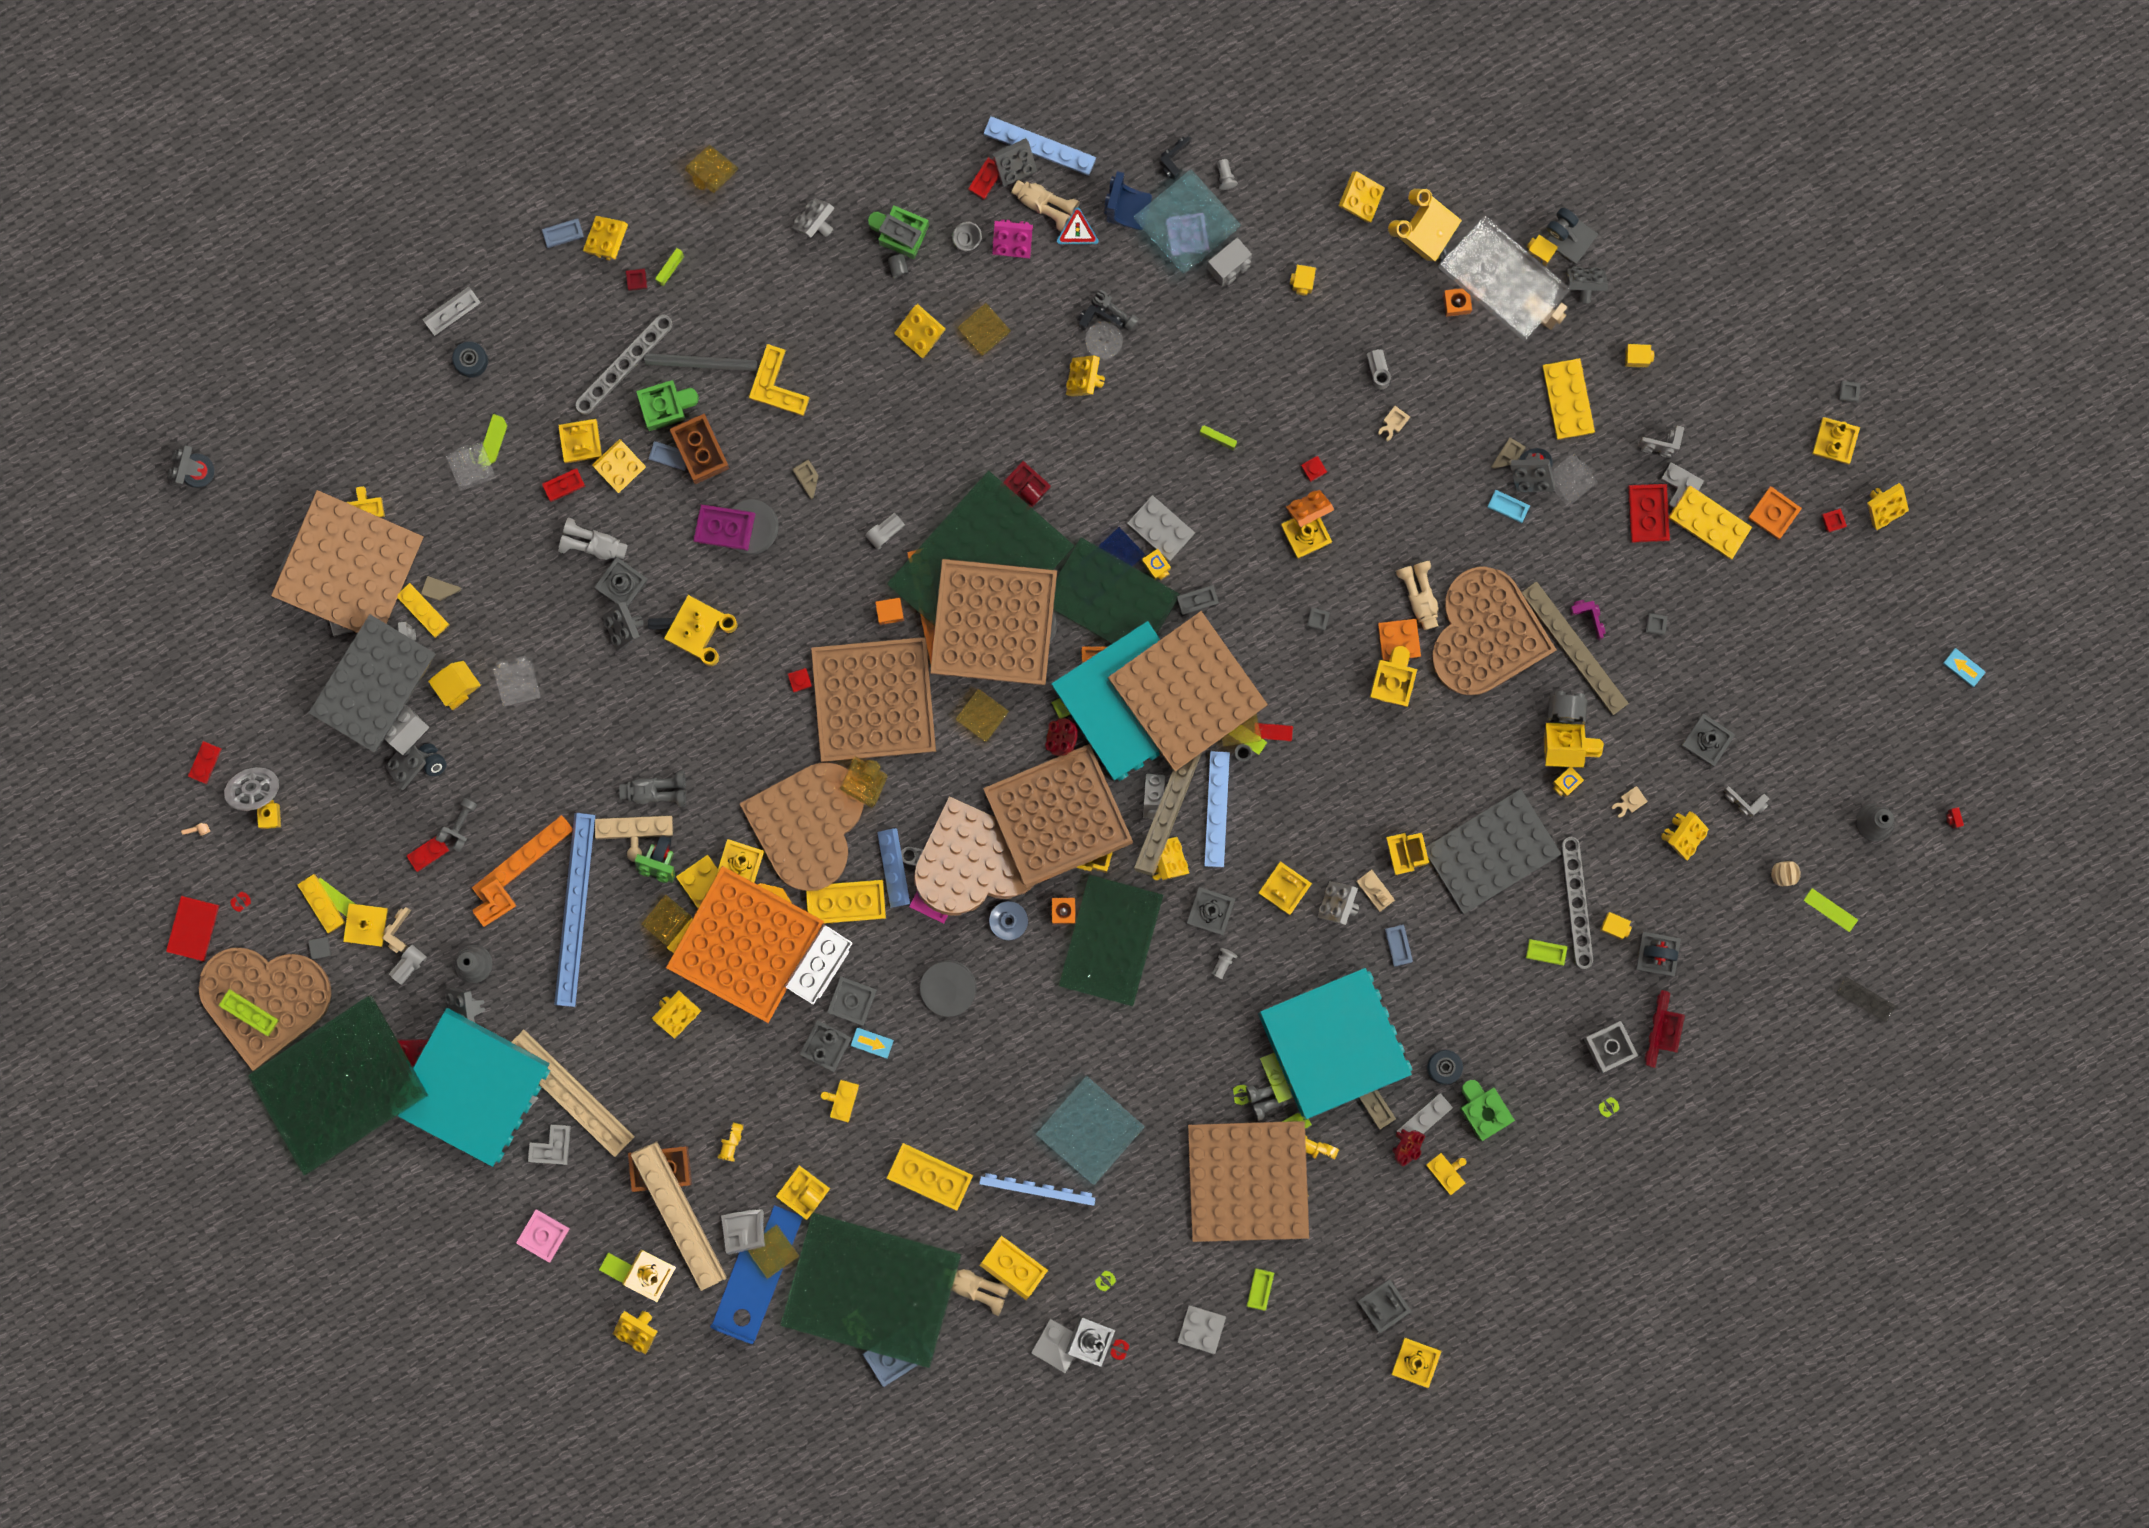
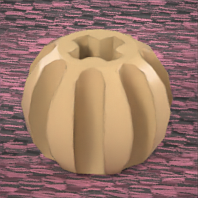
[1771,861,1801,886]

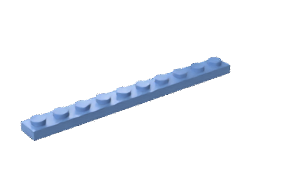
[554,813,595,1007]

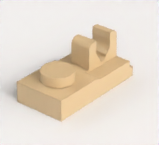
[1356,870,1395,912]

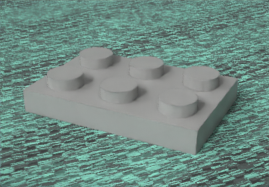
[1127,495,1195,561]

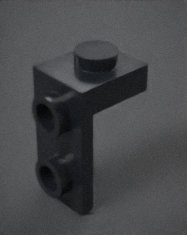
[1160,136,1192,180]
[1078,304,1123,330]

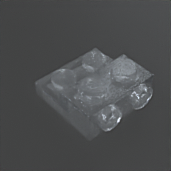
[493,656,541,707]

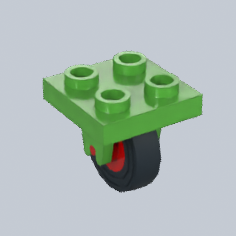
[635,835,675,883]

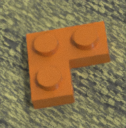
[473,876,516,927]

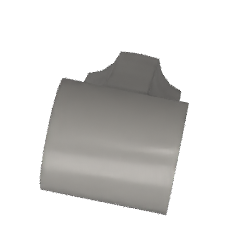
[1367,349,1391,390]
[865,513,905,550]
[389,945,427,985]

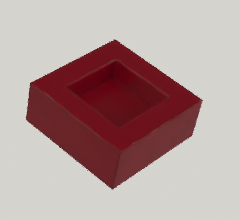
[626,269,648,291]

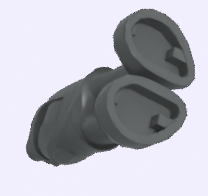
[619,771,686,807]
[1246,1079,1295,1121]

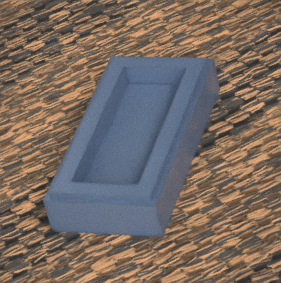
[542,219,584,248]
[649,441,686,471]
[1385,925,1413,967]

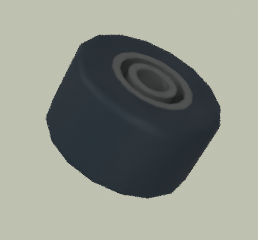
[452,341,488,378]
[1427,1050,1463,1085]

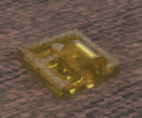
[685,144,738,193]
[840,756,888,808]

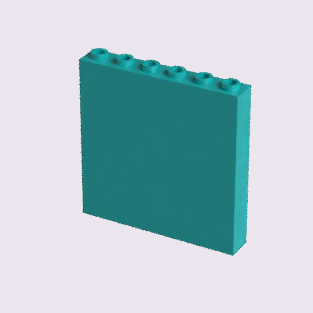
[1051,621,1161,781]
[1258,968,1412,1121]
[389,1008,551,1167]

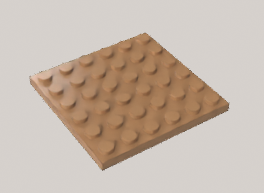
[271,490,423,633]
[930,559,1057,685]
[1108,611,1268,772]
[811,637,936,762]
[983,744,1133,888]
[1188,1121,1309,1242]

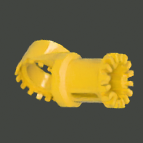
[717,1123,744,1161]
[1305,1135,1339,1159]

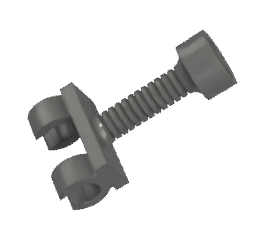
[1092,290,1139,330]
[435,798,477,852]

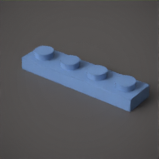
[877,828,910,908]

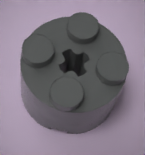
[1547,691,1588,725]

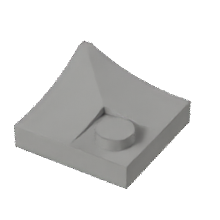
[721,1209,765,1254]
[1031,1319,1074,1373]

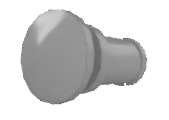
[1217,159,1238,190]
[1211,948,1237,979]

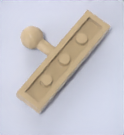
[595,816,673,862]

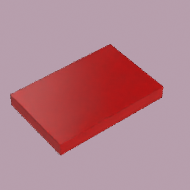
[1628,484,1670,543]
[166,896,220,961]

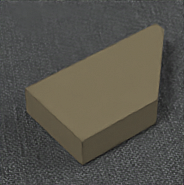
[1491,438,1526,469]
[792,459,819,499]
[421,576,462,601]

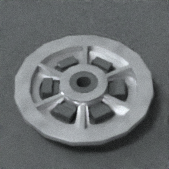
[224,767,279,811]

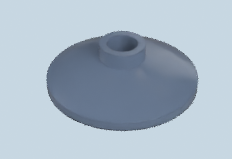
[989,902,1028,940]

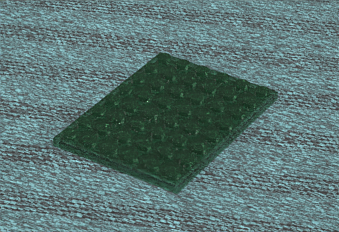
[887,470,1075,626]
[248,995,428,1175]
[780,1213,962,1368]

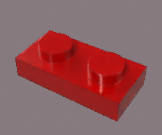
[968,157,999,200]
[542,468,585,502]
[188,741,222,784]
[407,836,450,872]

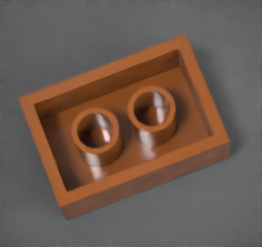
[670,414,730,484]
[628,1146,692,1192]

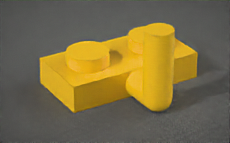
[821,1080,859,1122]
[1426,1153,1466,1195]

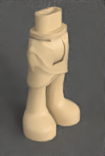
[1011,180,1080,232]
[1395,561,1439,630]
[941,1268,1010,1316]

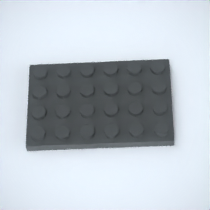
[309,614,436,753]
[1426,789,1561,914]

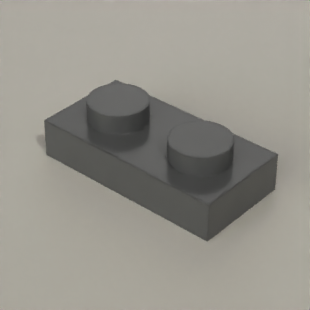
[879,214,922,250]
[1176,585,1219,615]

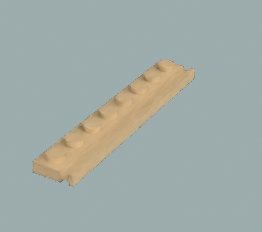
[512,1030,635,1157]
[631,1141,727,1291]

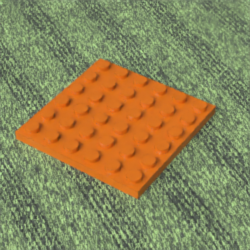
[666,866,824,1023]

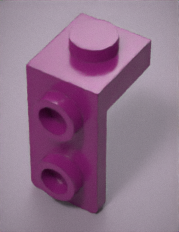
[1570,600,1606,640]

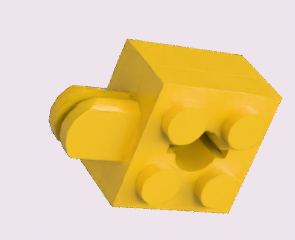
[1369,646,1417,707]
[1544,723,1604,767]

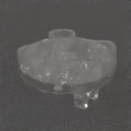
[1085,322,1123,360]

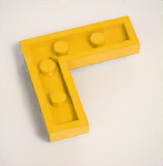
[749,344,810,416]

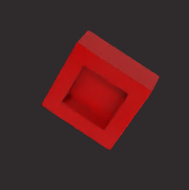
[1301,456,1327,482]
[1821,508,1847,533]
[788,668,812,692]
[1946,807,1964,829]

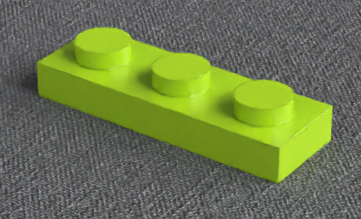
[219,989,279,1036]

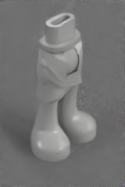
[558,517,628,560]

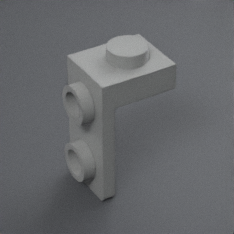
[1143,774,1165,819]
[1723,786,1769,817]

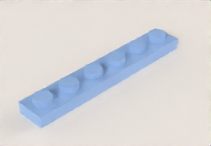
[984,117,1096,176]
[1205,751,1230,867]
[980,1173,1095,1206]

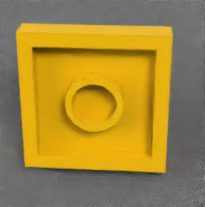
[343,903,388,947]

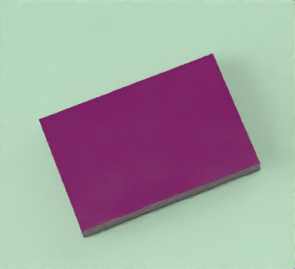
[693,505,755,551]

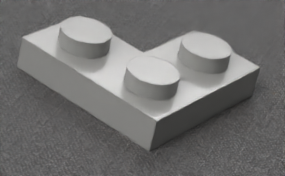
[1661,463,1704,508]
[528,1125,571,1165]

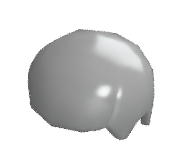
[952,222,982,252]

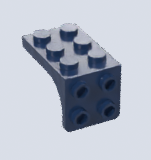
[1104,171,1152,230]

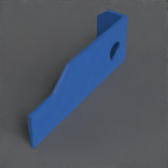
[710,1205,803,1344]

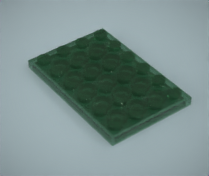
[1053,537,1180,644]
[1059,875,1163,1007]

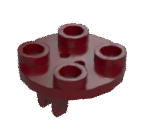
[1045,718,1077,756]
[1392,1129,1425,1167]

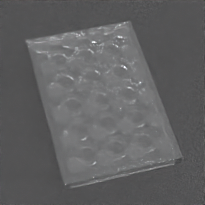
[1438,216,1570,341]

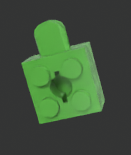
[868,206,929,259]
[636,380,699,431]
[1460,1080,1515,1141]

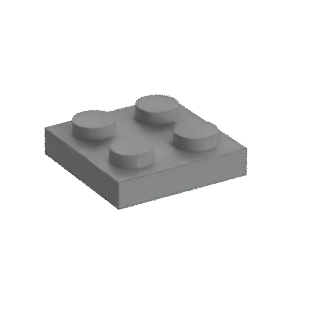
[1178,1305,1226,1354]

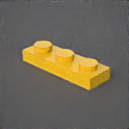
[397,583,449,638]
[298,874,345,933]

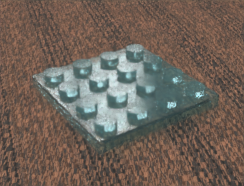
[1134,169,1241,274]
[1036,1076,1145,1185]

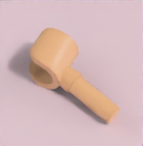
[181,823,210,836]

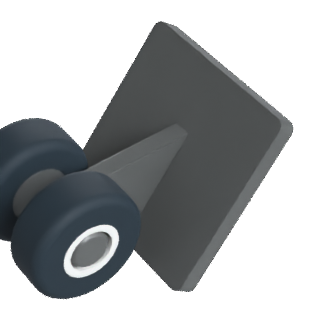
[1546,207,1598,264]
[386,743,447,790]

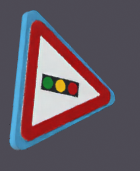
[1057,207,1099,244]

